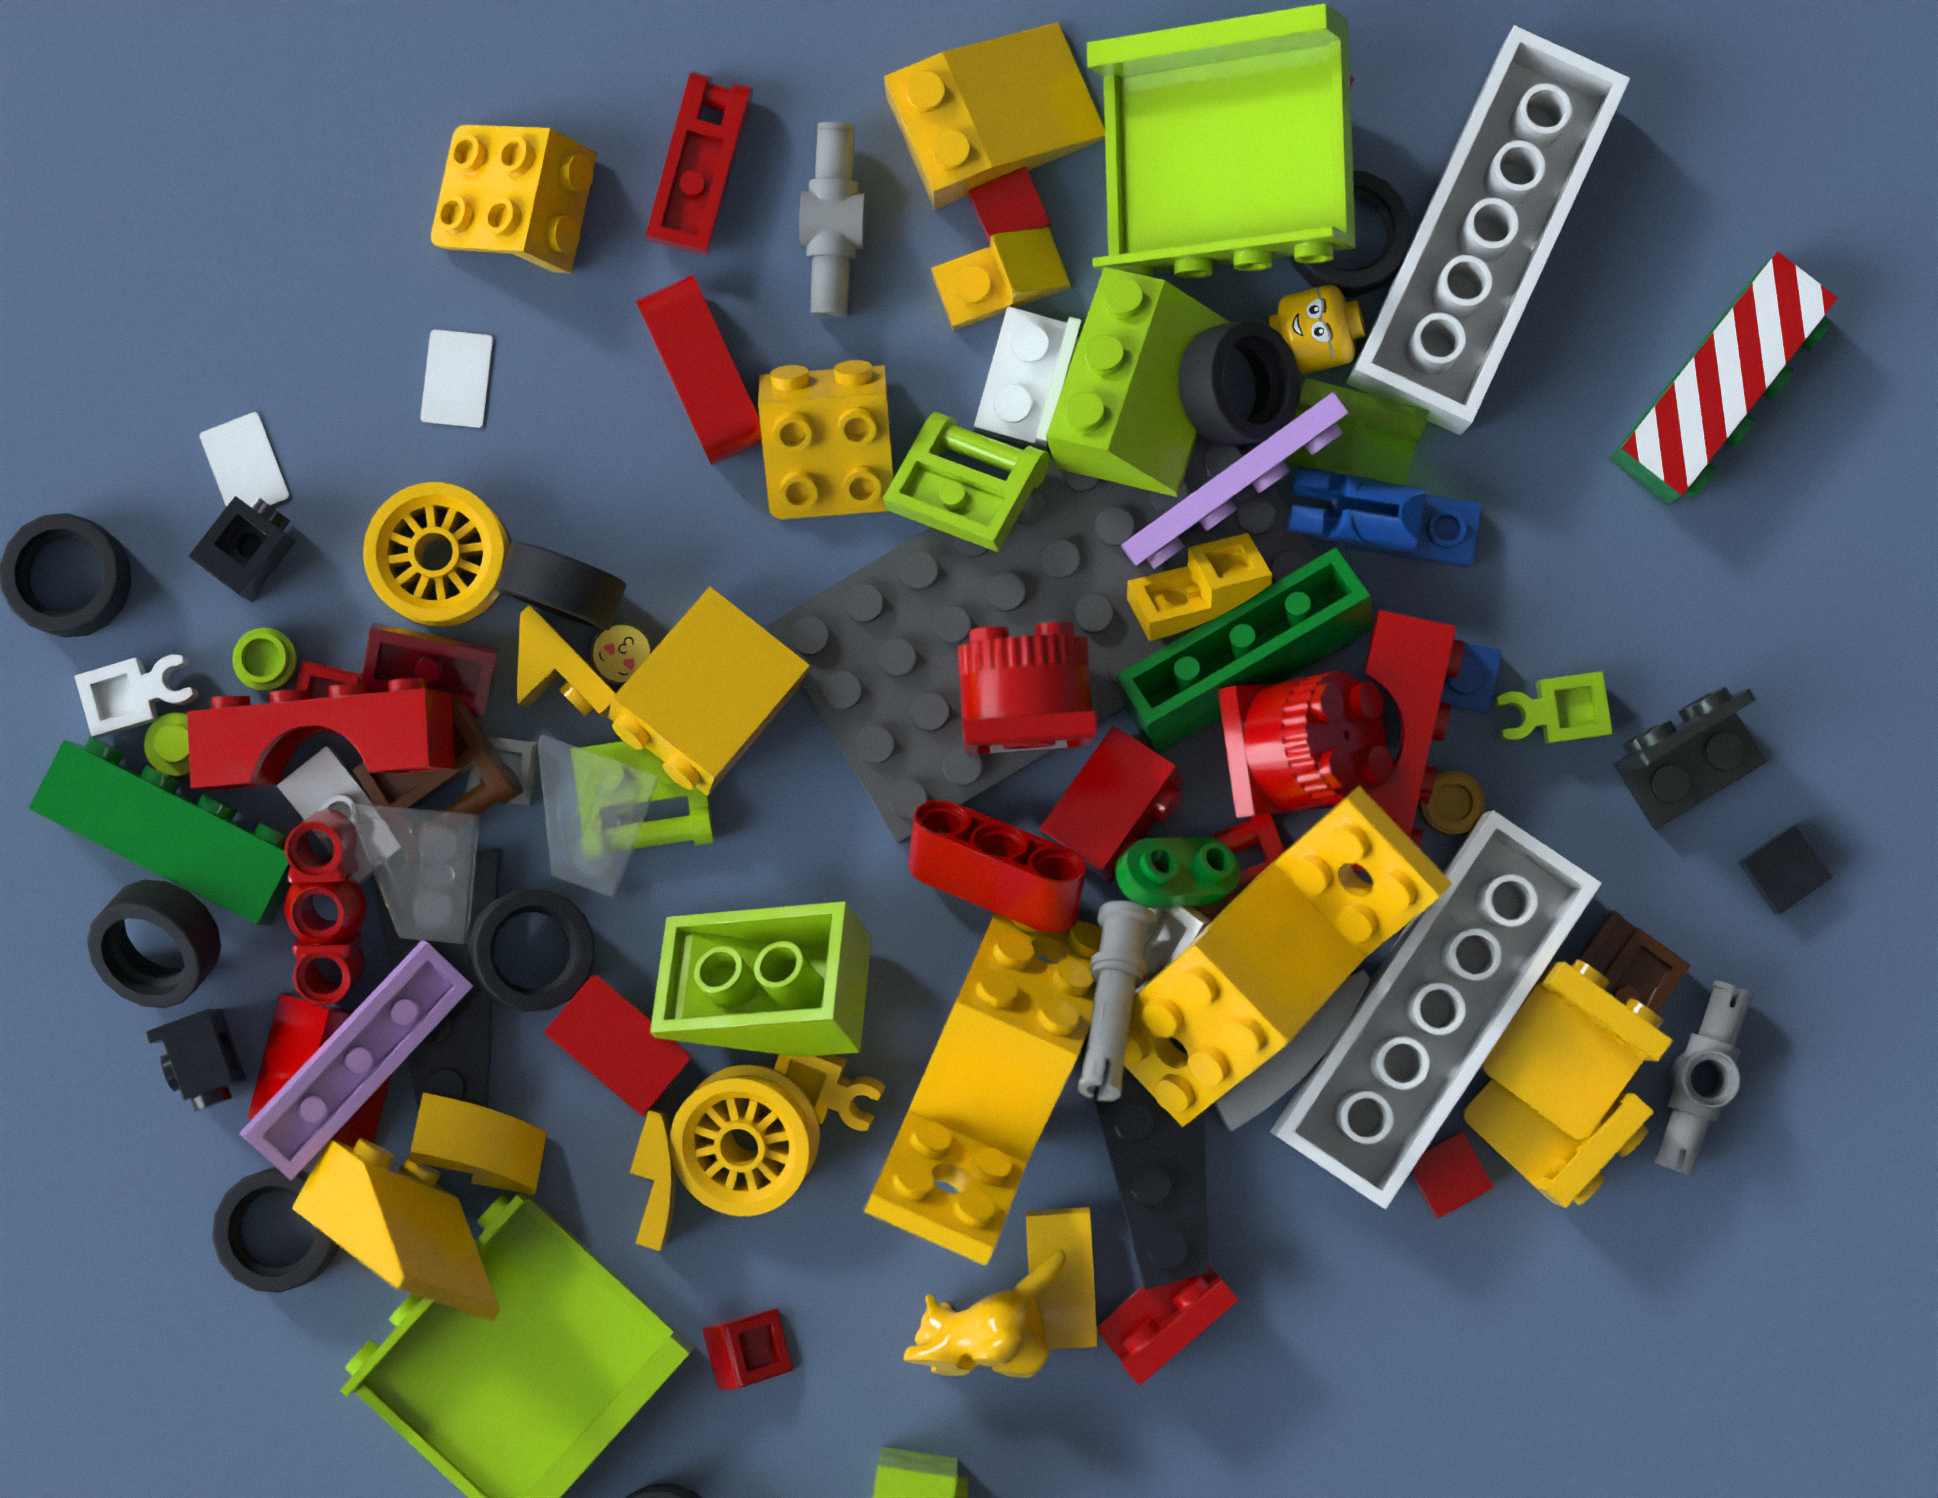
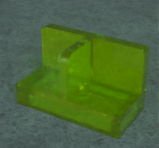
[1283,378,1429,485]

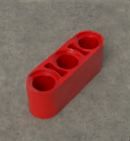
[635,275,762,466]
[908,800,1086,933]

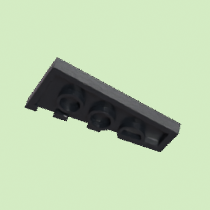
[373,848,502,1113]
[1081,1035,1208,1290]

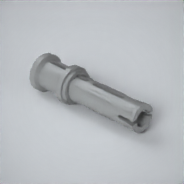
[1078,901,1156,1101]

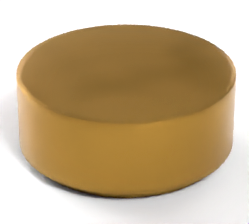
[1419,771,1485,835]

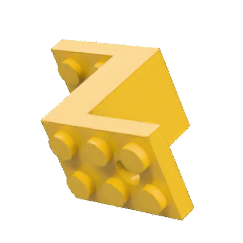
[1124,786,1452,1127]
[864,913,1102,1266]

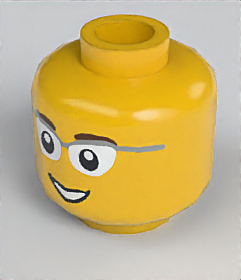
[1269,285,1366,374]

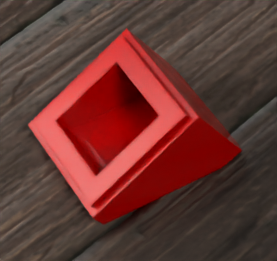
[703,1308,794,1390]

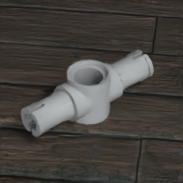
[799,122,865,317]
[1653,980,1755,1177]

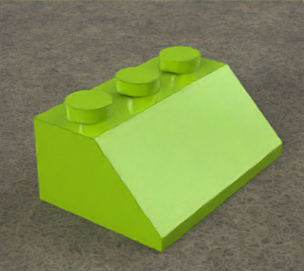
[1046,267,1231,497]

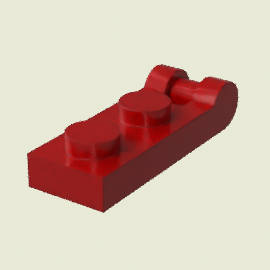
[645,72,753,256]

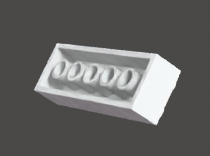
[1346,25,1630,436]
[1269,810,1602,1209]

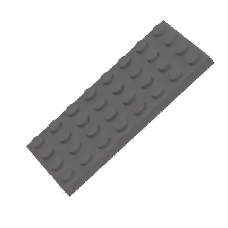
[767,434,1318,844]

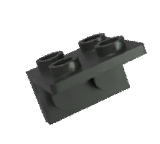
[1613,686,1767,829]

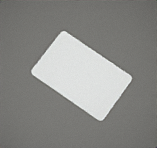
[420,330,493,428]
[200,412,289,507]

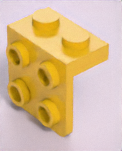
[431,125,597,274]
[758,360,893,519]
[1481,959,1673,1139]
[1462,1078,1654,1208]

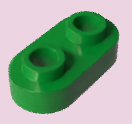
[1115,837,1240,908]

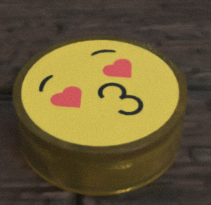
[590,622,655,687]

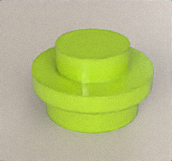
[232,627,298,691]
[144,712,190,776]

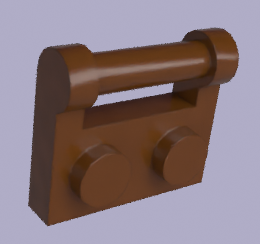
[353,698,523,864]

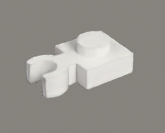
[74,655,199,739]

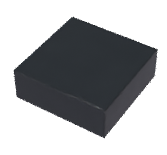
[1738,825,1832,914]

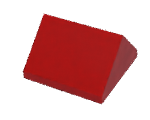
[247,993,393,1146]

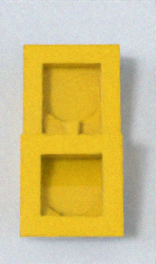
[1127,533,1272,642]
[409,1092,547,1195]
[630,1108,677,1251]
[1025,1207,1097,1350]

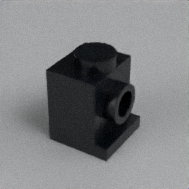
[188,496,296,602]
[146,1009,247,1112]

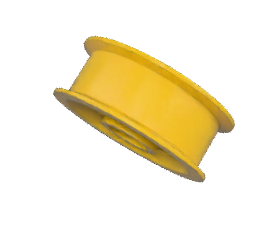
[363,482,510,627]
[669,1064,820,1216]

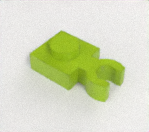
[1493,671,1613,745]

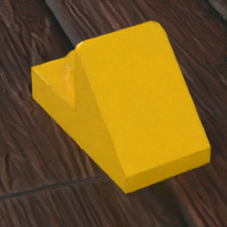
[931,227,1071,331]
[517,605,616,719]

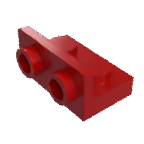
[1097,1264,1239,1386]

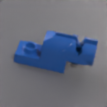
[1287,466,1482,569]

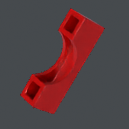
[1334,610,1465,873]
[187,678,456,791]

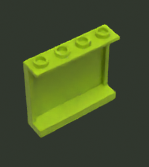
[1087,3,1355,279]
[339,1193,695,1498]

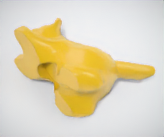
[903,1249,1066,1378]

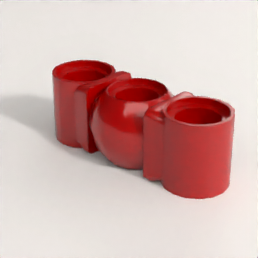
[284,809,367,1006]

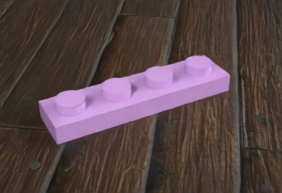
[1121,392,1348,569]
[239,940,473,1180]

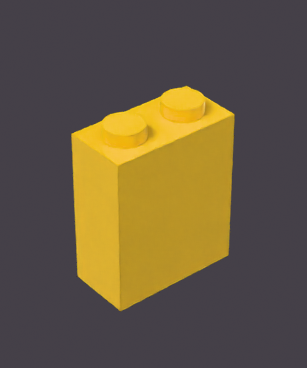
[608,586,810,796]

